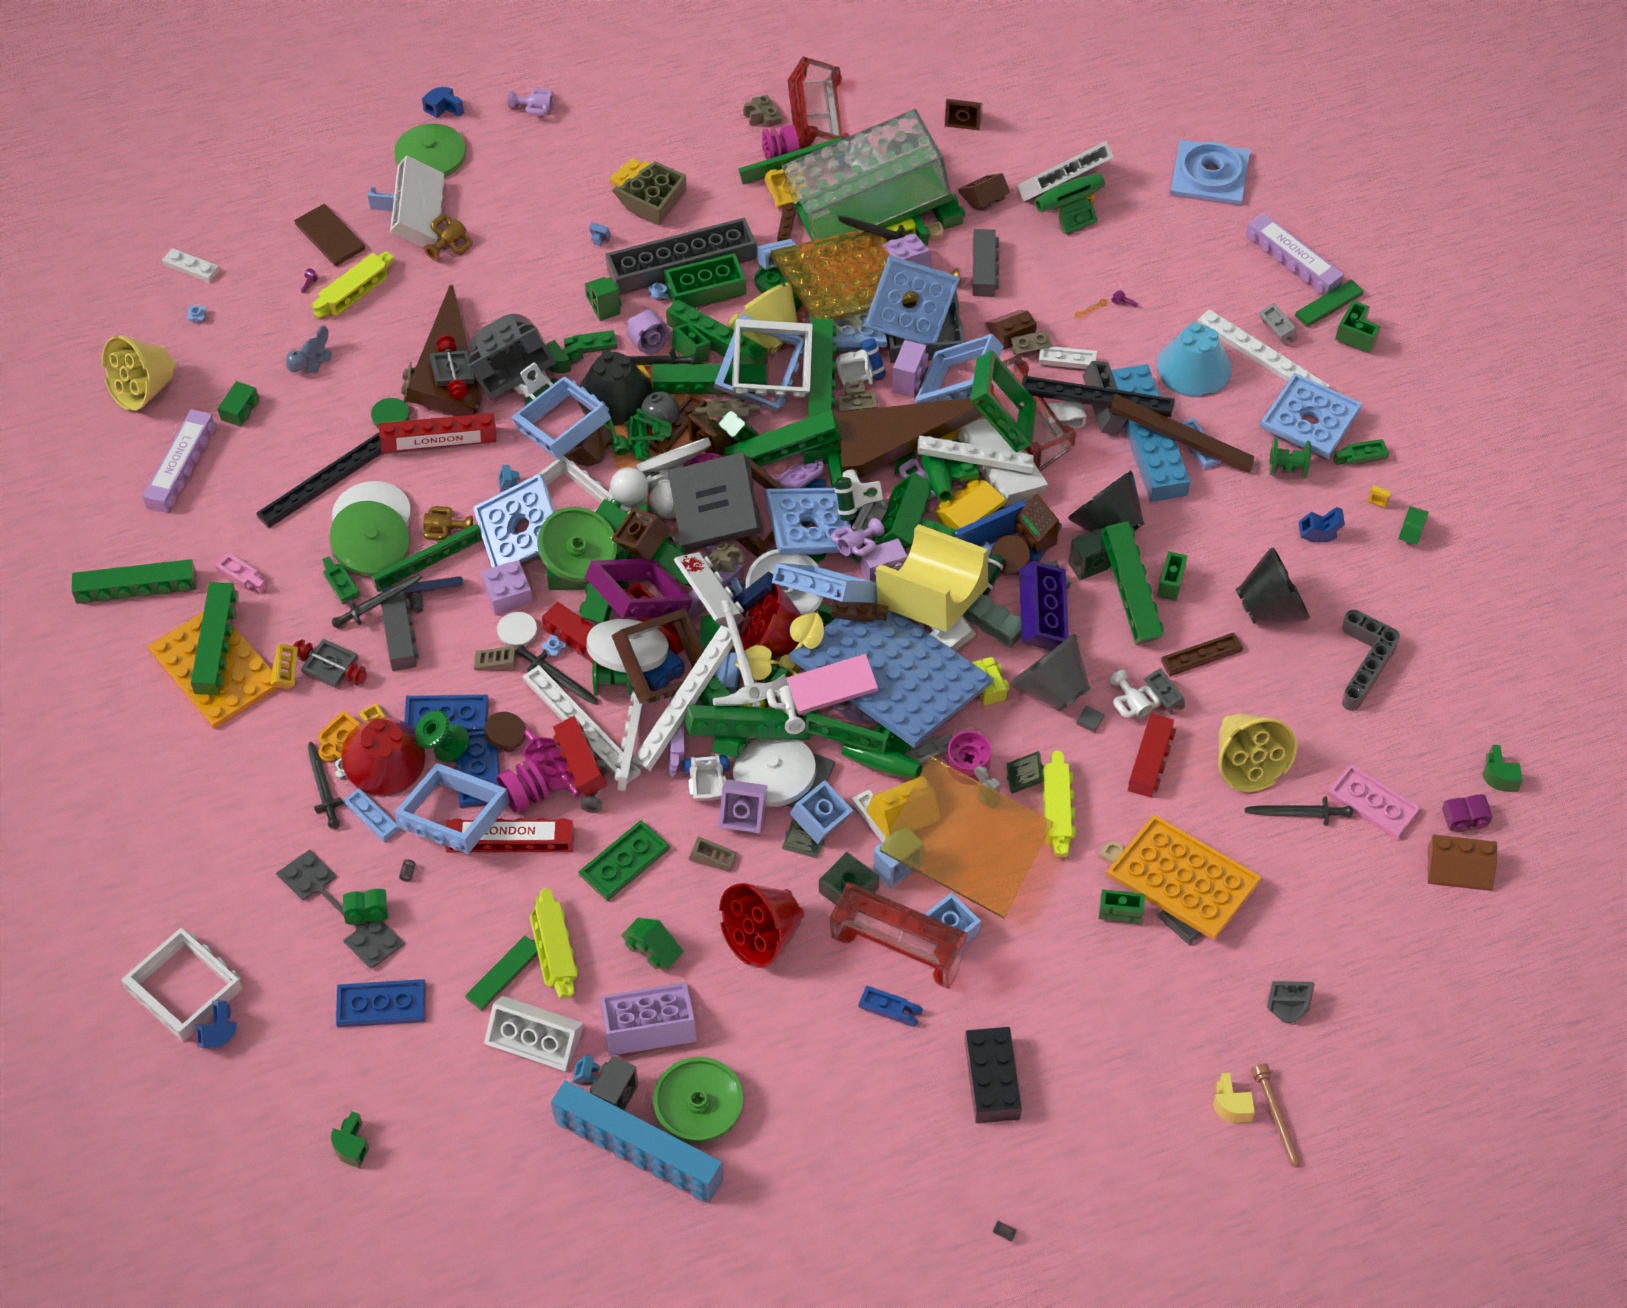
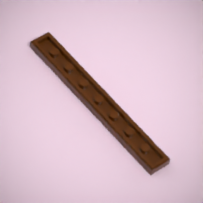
[1109,394,1254,473]

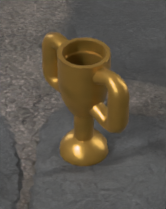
[424,213,472,260]
[423,506,473,541]

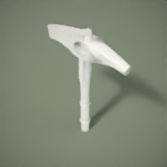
[713,599,788,707]

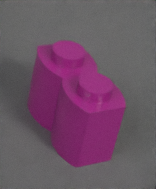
[1442,794,1493,832]

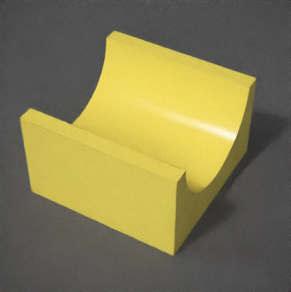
[876,524,988,632]

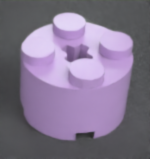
[627,309,670,355]

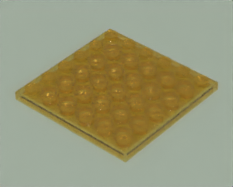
[770,230,919,321]

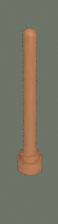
[1251,1064,1300,1166]

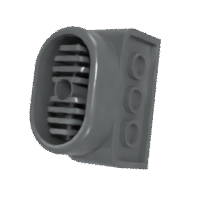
[468,314,556,400]

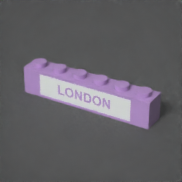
[1246,213,1344,296]
[142,409,216,514]

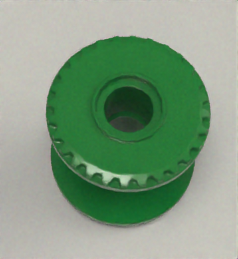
[1269,437,1311,479]
[592,660,633,696]
[414,710,469,763]

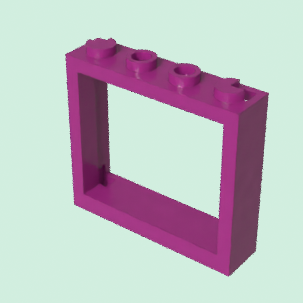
[585,559,693,619]

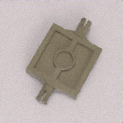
[695,397,760,418]

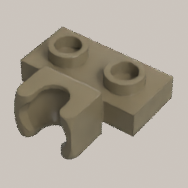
[743,95,782,126]
[837,381,878,412]
[707,542,745,573]

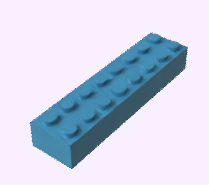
[1111,364,1190,502]
[551,1080,723,1203]

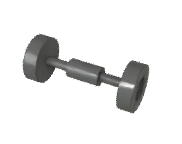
[581,759,607,813]

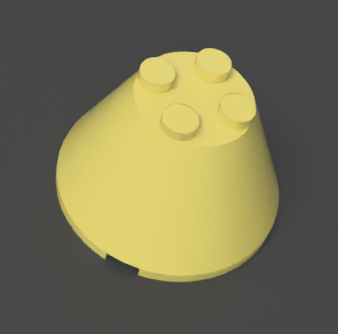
[728,282,798,355]
[102,336,176,411]
[1218,713,1297,792]

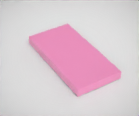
[787,654,878,715]
[1327,763,1421,840]

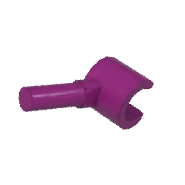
[301,268,318,293]
[1111,290,1138,307]

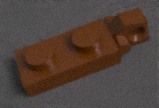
[831,599,888,623]

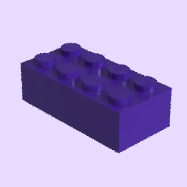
[1019,561,1069,651]

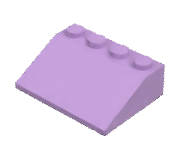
[600,982,697,1056]

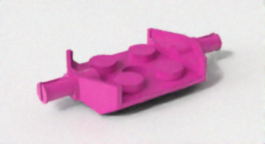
[522,728,582,797]

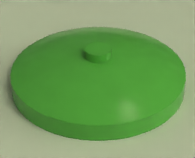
[394,124,466,177]
[329,501,409,576]
[537,507,617,582]
[653,1057,743,1144]

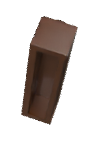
[777,204,795,242]

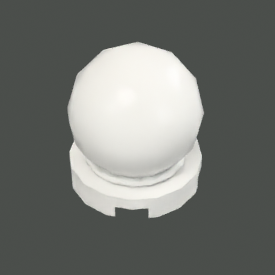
[608,467,649,512]
[646,469,676,519]

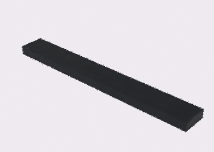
[1022,375,1175,417]
[256,432,384,529]

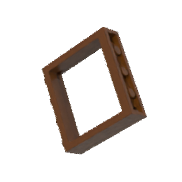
[736,456,785,557]
[611,608,704,704]

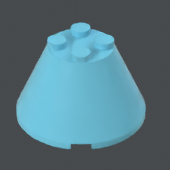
[1157,322,1232,397]

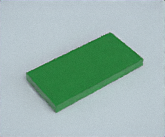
[578,820,670,902]

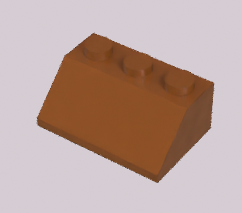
[1428,834,1497,891]

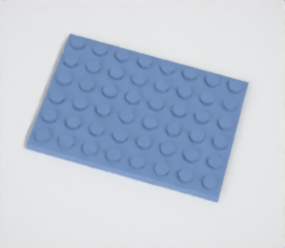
[789,599,994,748]

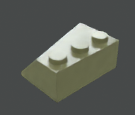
[612,161,686,225]

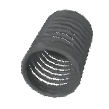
[410,592,423,613]
[399,859,416,882]
[993,1220,1017,1242]

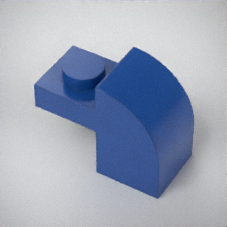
[422,87,464,118]
[1298,507,1345,542]
[196,1000,237,1048]

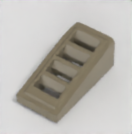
[474,647,516,671]
[688,836,737,871]

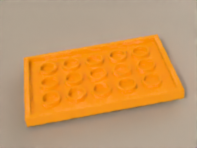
[147,611,278,729]
[1106,814,1262,940]

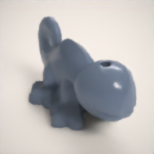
[286,326,332,373]

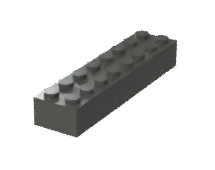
[605,217,757,294]

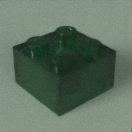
[1069,528,1112,581]
[819,851,879,917]

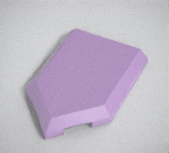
[775,459,824,489]

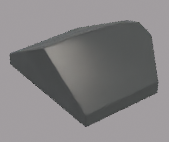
[1267,981,1315,1023]

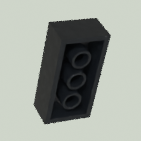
[965,1027,1022,1123]

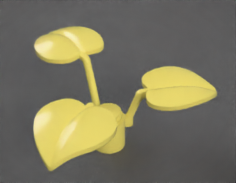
[735,612,824,680]

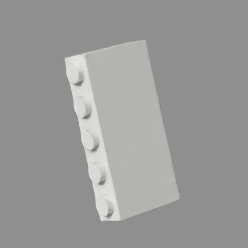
[1016,141,1114,202]
[390,155,445,248]
[958,418,1048,507]

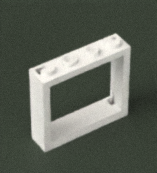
[732,319,812,398]
[538,456,609,512]
[121,928,243,1042]

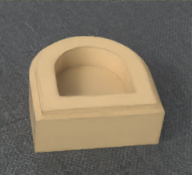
[924,221,944,240]
[1099,842,1124,864]

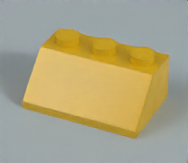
[933,479,1007,530]
[866,776,940,840]

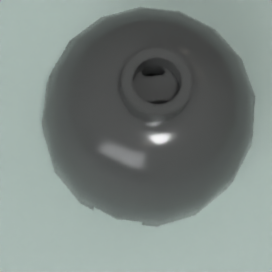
[641,391,679,428]

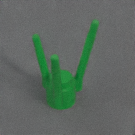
[631,409,672,442]
[604,416,634,455]

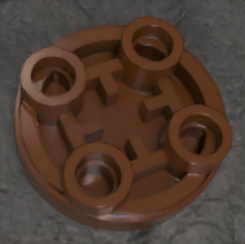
[991,535,1031,575]
[484,712,526,752]

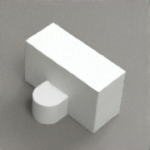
[930,615,977,651]

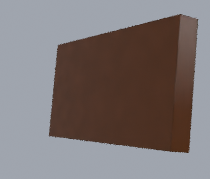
[294,203,365,266]

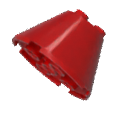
[734,583,802,656]
[341,717,425,796]
[719,883,804,968]

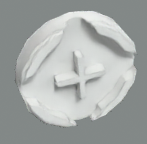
[497,612,538,649]

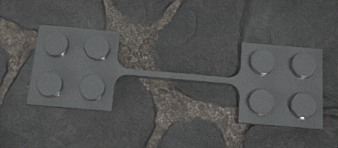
[276,849,405,969]

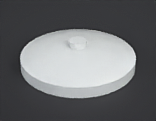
[636,437,711,472]
[332,481,411,528]
[745,549,824,615]
[586,619,668,672]
[733,738,816,807]

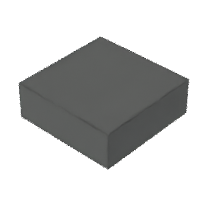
[1076,706,1104,733]

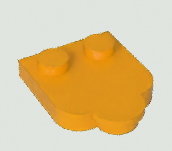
[318,710,360,762]

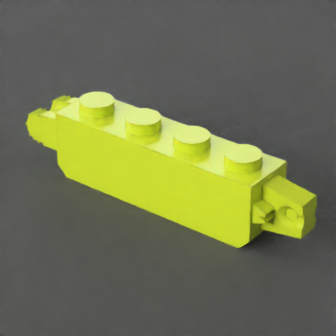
[312,251,394,319]
[1042,750,1076,857]
[530,888,578,999]

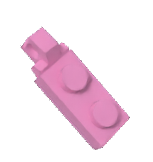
[215,553,266,593]

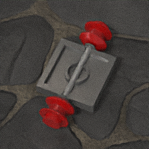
[429,335,475,400]
[293,639,367,688]

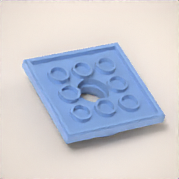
[1170,140,1250,205]
[864,255,960,344]
[807,295,887,351]
[1259,373,1363,459]
[473,473,555,567]
[764,488,852,555]

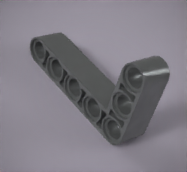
[1342,610,1400,711]

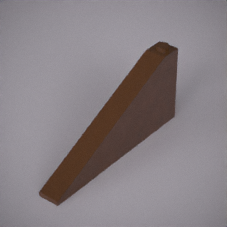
[406,285,481,416]
[839,398,983,477]

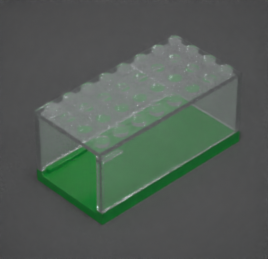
[782,108,953,257]

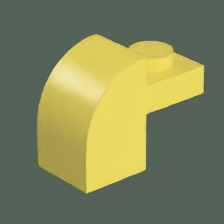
[1213,1072,1255,1123]

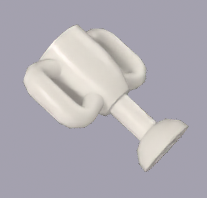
[1109,669,1161,719]
[766,685,809,734]

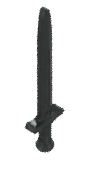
[838,216,905,240]
[629,348,698,365]
[332,574,422,629]
[516,645,598,705]
[308,742,344,829]
[1244,796,1353,826]

